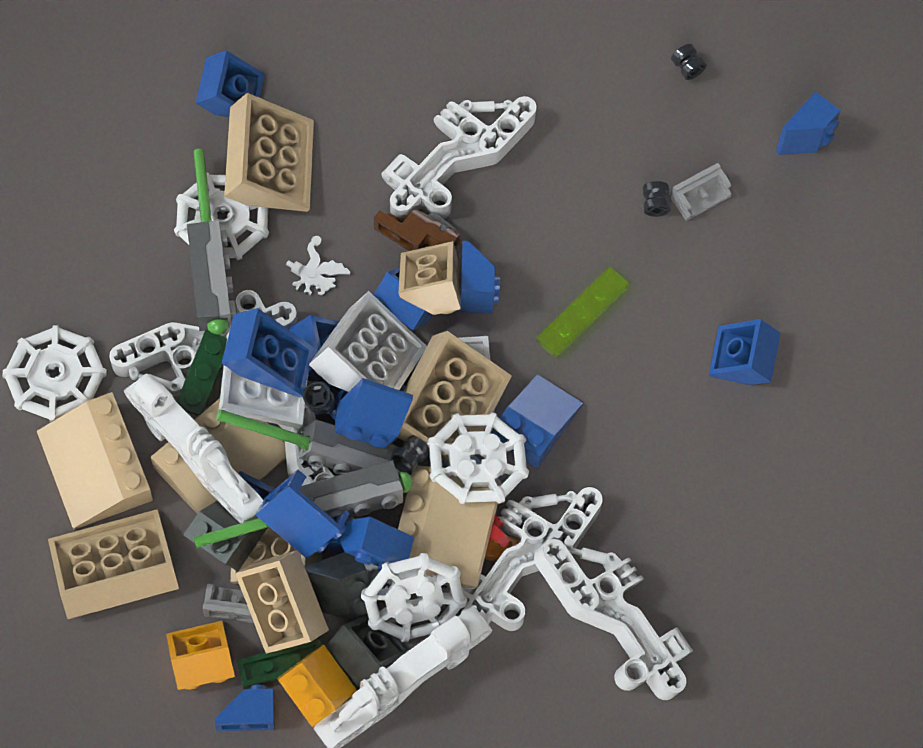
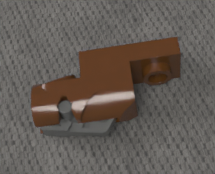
[374,209,461,251]

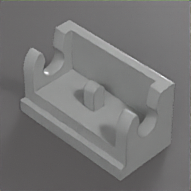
[671,163,731,221]
[203,584,254,623]

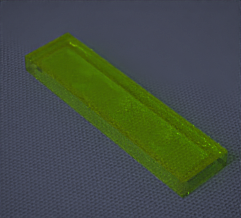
[536,266,629,358]

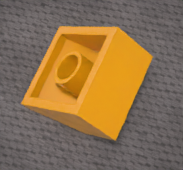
[166,621,235,690]
[277,644,357,727]

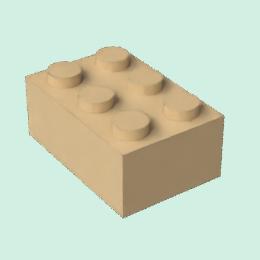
[235,550,329,654]

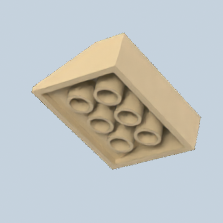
[224,93,314,212]
[398,331,512,463]
[37,392,153,530]
[151,398,286,514]
[398,466,502,589]
[48,509,179,619]

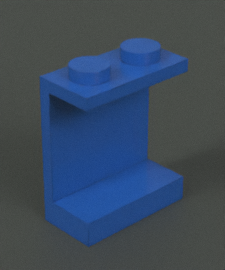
[255,470,350,559]

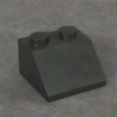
[184,500,267,571]
[305,552,370,619]
[325,615,409,687]

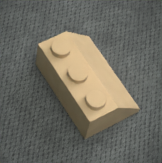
[399,241,461,315]

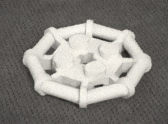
[174,172,269,260]
[2,325,107,422]
[427,412,529,505]
[361,553,467,643]

